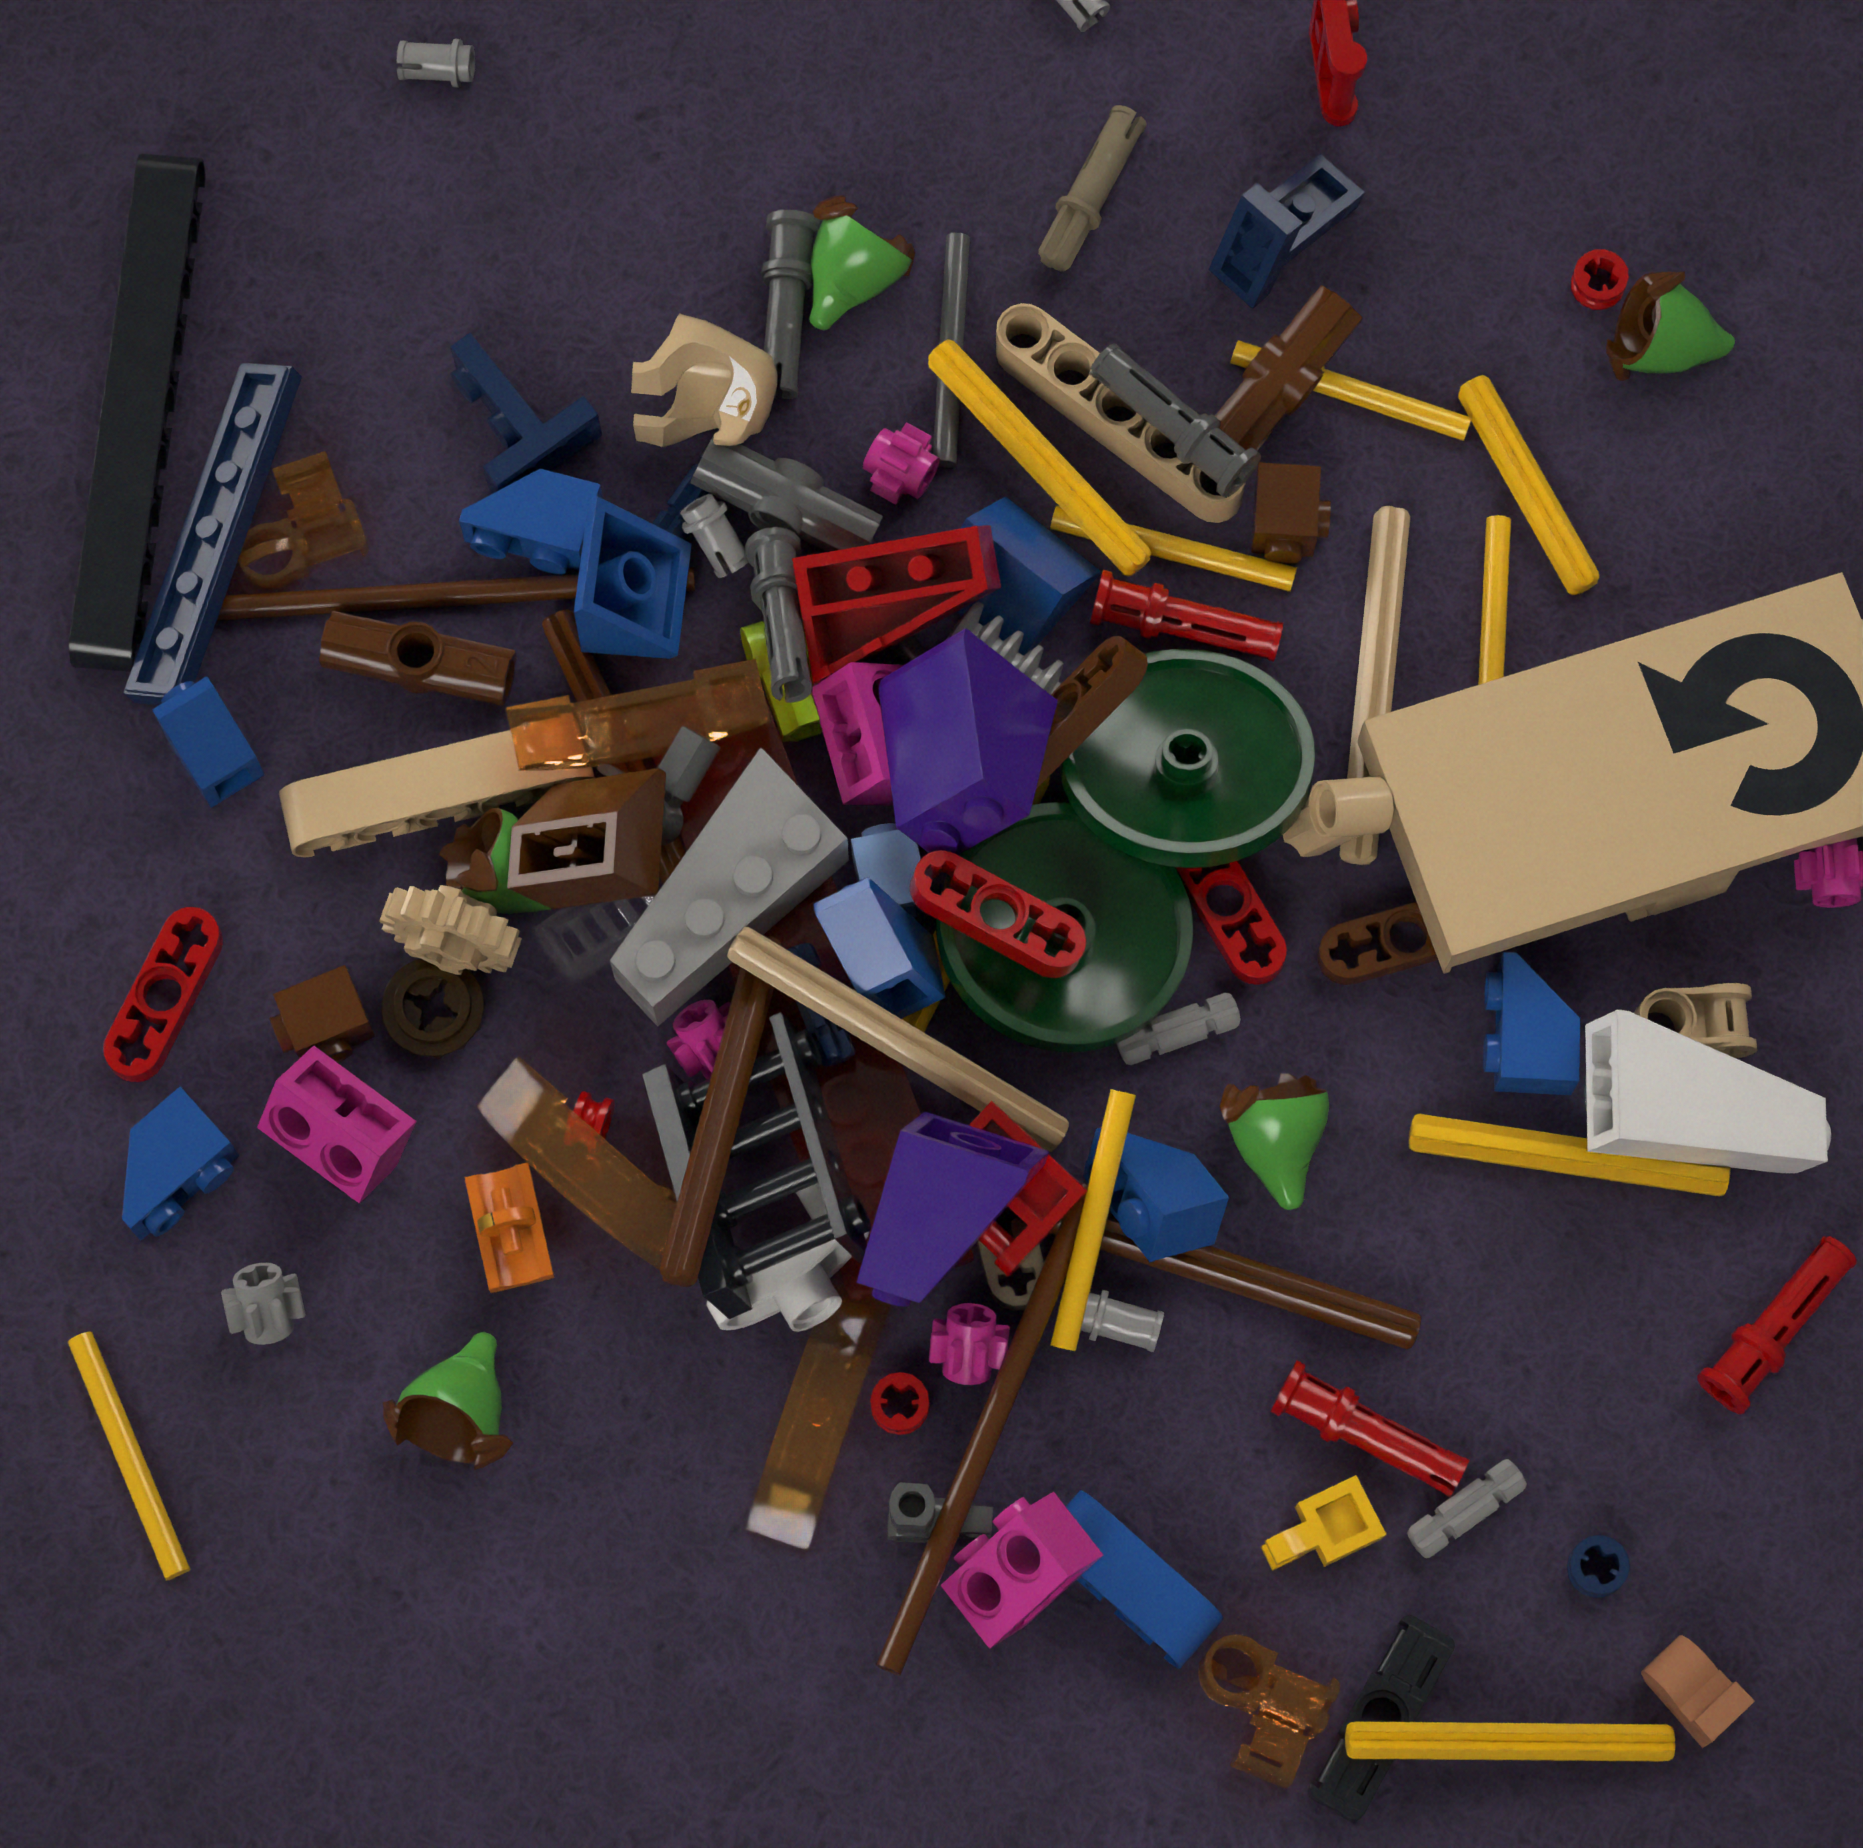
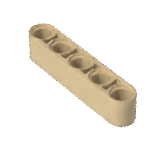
[996,303,1245,523]
[279,718,595,857]

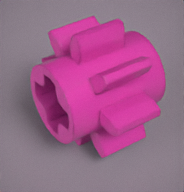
[863,422,940,505]
[1794,838,1863,908]
[667,1000,731,1079]
[929,1303,1010,1385]

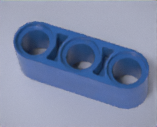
[1066,1490,1224,1669]

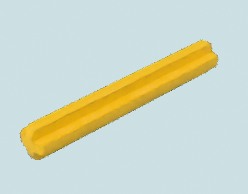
[1458,375,1599,595]

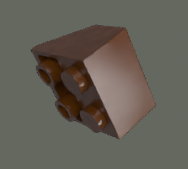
[507,768,666,909]

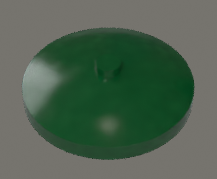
[1060,649,1315,868]
[936,803,1193,1052]

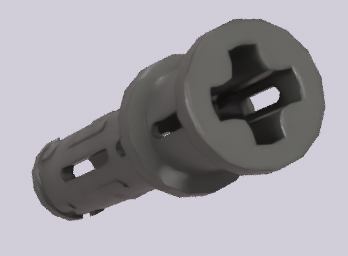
[761,210,821,399]
[1089,343,1261,498]
[745,527,813,703]

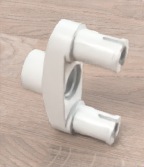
[706,1183,869,1332]

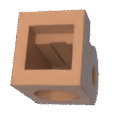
[1641,1635,1755,1748]

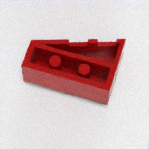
[792,525,1001,684]

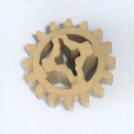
[379,885,522,975]

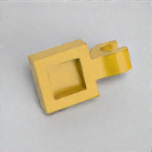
[1261,1475,1387,1571]

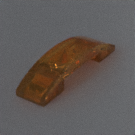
[506,659,769,771]
[476,1057,677,1270]
[746,1284,892,1551]

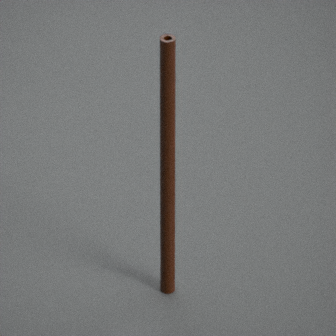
[217,566,695,621]
[876,1183,1088,1676]

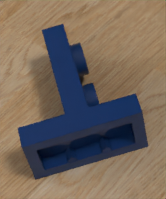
[1208,153,1365,309]
[450,333,602,493]

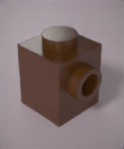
[1251,462,1331,564]
[269,965,375,1063]

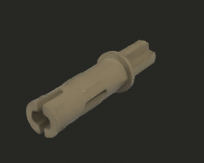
[1039,105,1147,272]

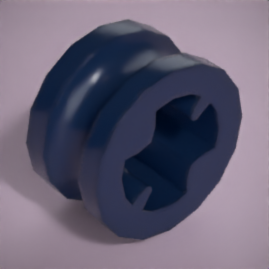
[1567,1535,1630,1598]

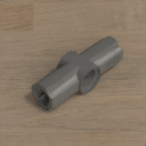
[690,432,883,552]

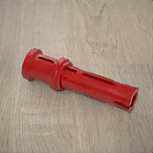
[1090,569,1284,662]
[1697,1236,1857,1414]
[1270,1360,1469,1497]

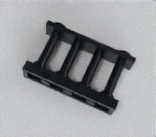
[642,1012,871,1319]

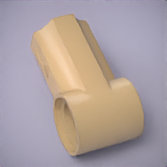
[1283,776,1394,857]

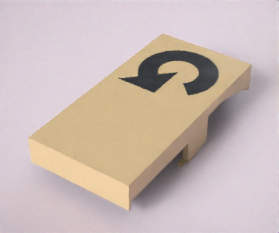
[1357,572,1863,974]

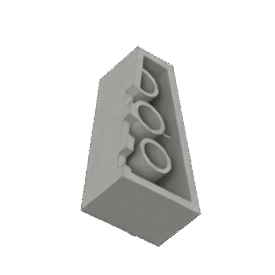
[610,748,849,1027]

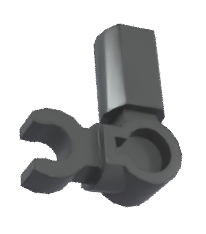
[597,725,721,846]
[887,1482,993,1543]

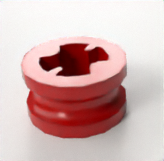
[1571,249,1629,310]
[566,1091,615,1155]
[870,1372,929,1435]

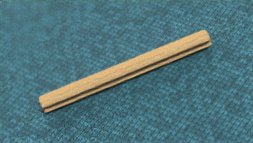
[1340,506,1410,865]
[727,927,1069,1152]

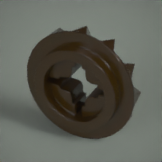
[381,959,485,1059]

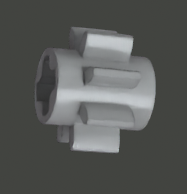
[221,1263,306,1345]

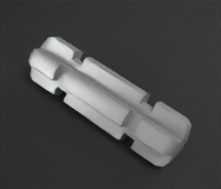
[1117,993,1241,1065]
[1407,1459,1527,1558]

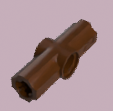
[1215,285,1363,451]
[319,611,517,706]

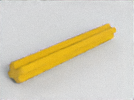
[928,339,1151,576]
[1409,1114,1731,1197]
[1345,1722,1675,1761]

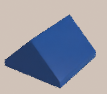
[574,496,692,659]
[957,496,1101,655]

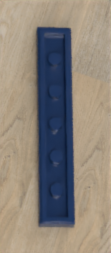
[123,363,302,706]

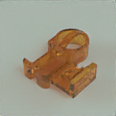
[238,451,369,590]
[1198,1634,1340,1789]

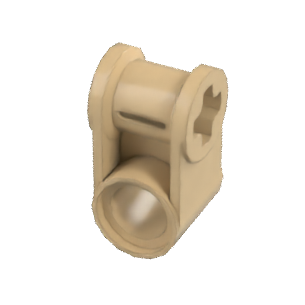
[1634,983,1757,1058]

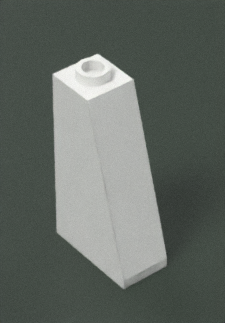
[1585,1010,1831,1173]

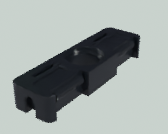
[1308,1615,1455,1822]

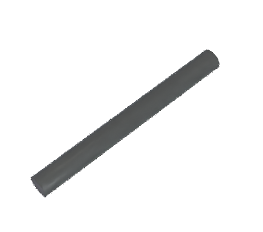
[933,233,970,468]

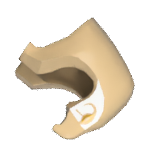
[631,314,778,447]

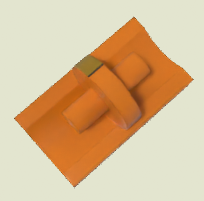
[464,1162,555,1293]

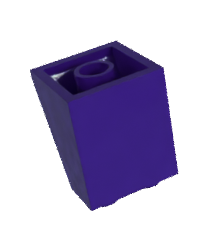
[878,628,1058,855]
[856,1112,1049,1307]

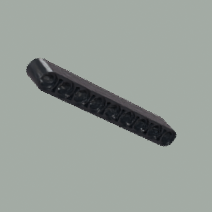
[69,153,206,672]

